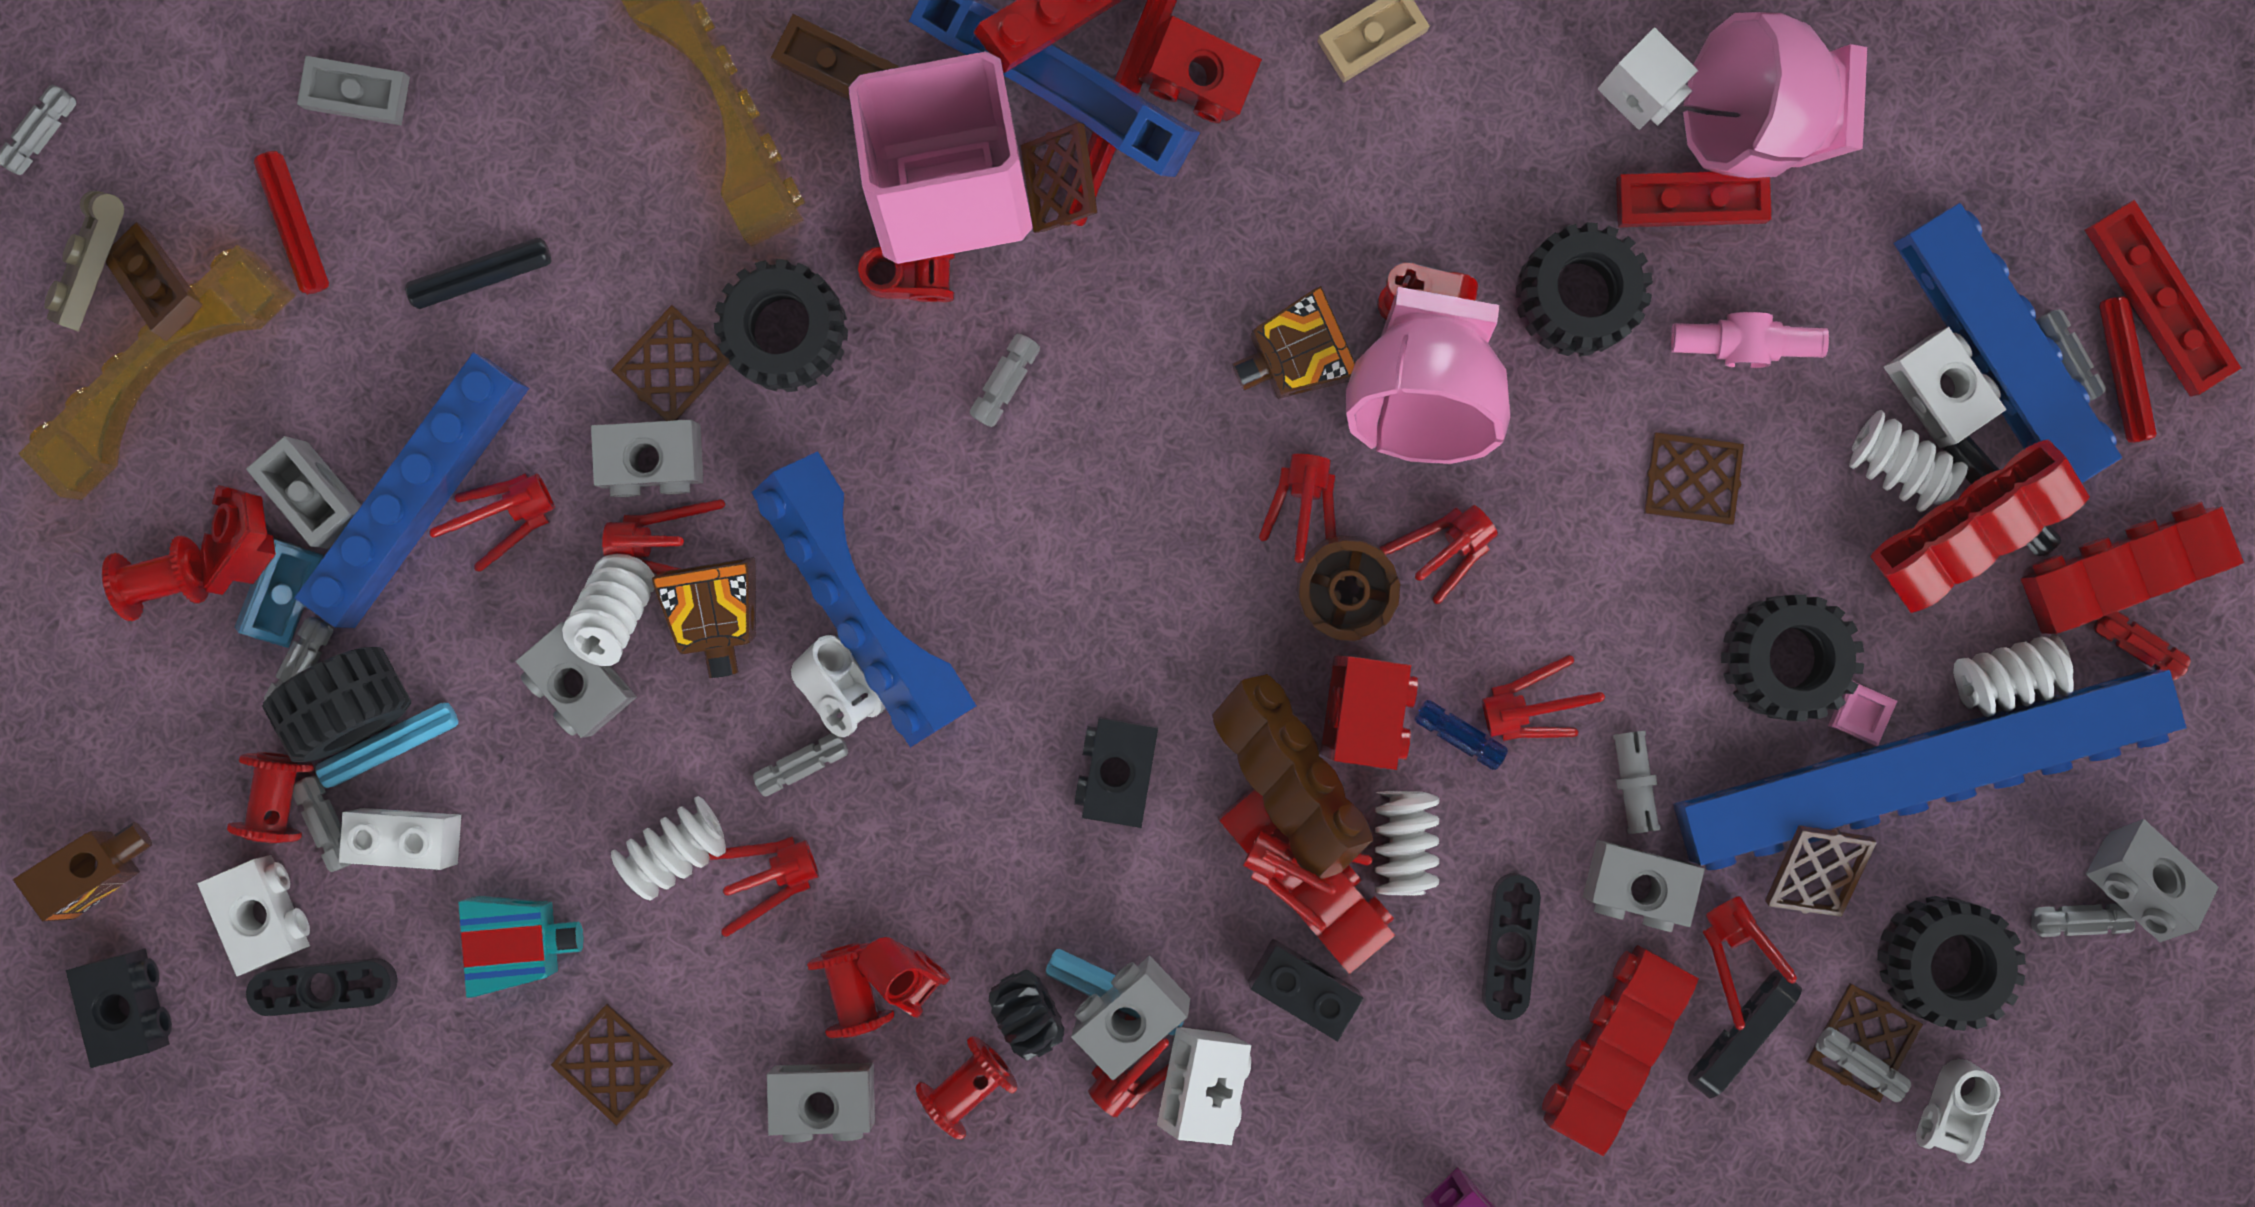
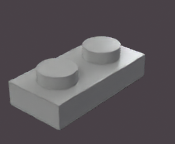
[297,56,410,126]

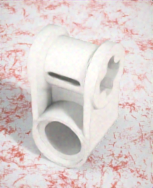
[791,635,885,737]
[1916,1059,2000,1164]

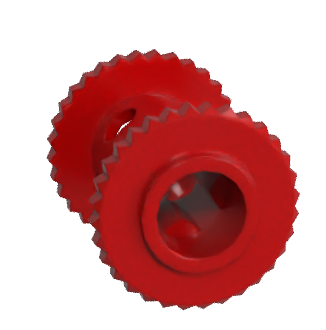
[102,535,209,621]
[227,752,314,843]
[807,943,894,1038]
[916,1036,1017,1140]

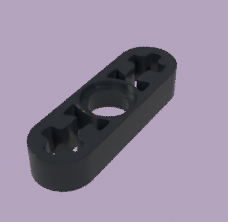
[1482,873,1541,1020]
[246,958,398,1016]
[1688,970,1802,1099]

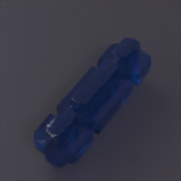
[1414,700,1508,770]

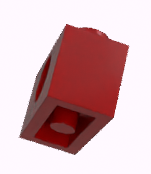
[1138,16,1262,123]

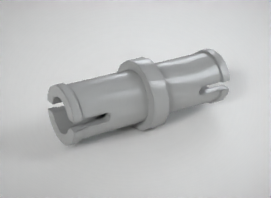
[1613,731,1661,834]

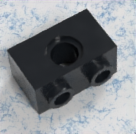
[1074,717,1158,828]
[1247,938,1364,1042]
[66,948,172,1068]

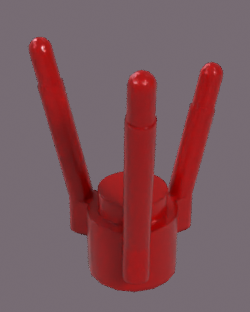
[1259,454,1336,563]
[429,473,555,572]
[602,499,725,574]
[1379,505,1498,604]
[1482,655,1605,741]
[1243,828,1372,930]
[708,836,819,937]
[1702,896,1797,1030]
[1088,1014,1169,1117]

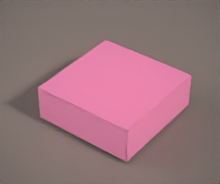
[1828,681,1897,746]

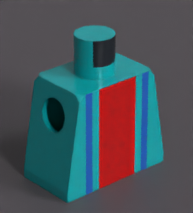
[458,896,584,998]

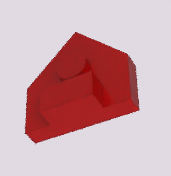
[200,485,276,595]

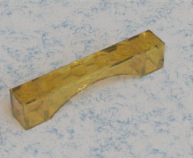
[621,0,805,247]
[18,245,296,500]

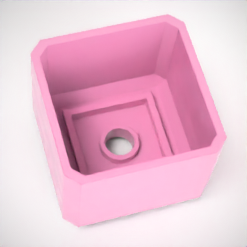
[848,51,1033,264]

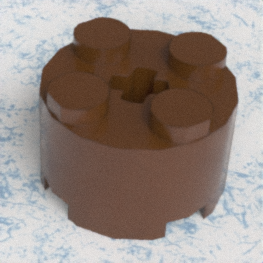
[1296,535,1401,641]

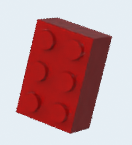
[1320,656,1418,770]

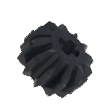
[988,969,1065,1061]

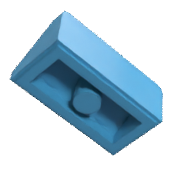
[234,536,324,648]

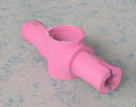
[1671,312,1829,368]

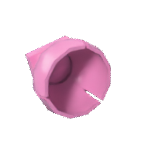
[1683,12,1867,178]
[1346,287,1510,464]

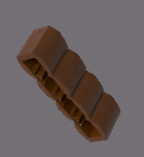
[1212,674,1373,879]

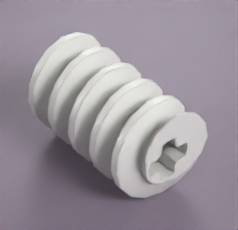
[1849,410,1968,512]
[562,554,655,666]
[1953,634,2074,717]
[1375,791,1439,895]
[611,796,726,900]

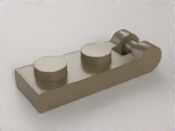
[44,190,124,332]

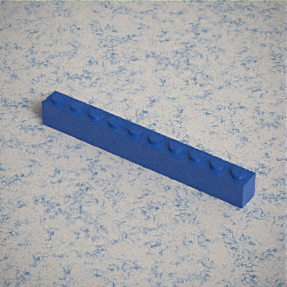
[1673,669,2187,870]

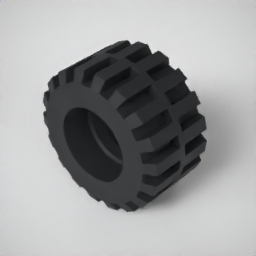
[1515,222,1653,357]
[714,259,848,392]
[1721,595,1864,721]
[262,647,411,762]
[1877,896,2026,1031]

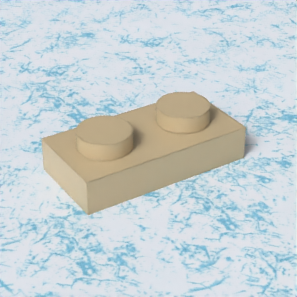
[1317,0,1430,83]

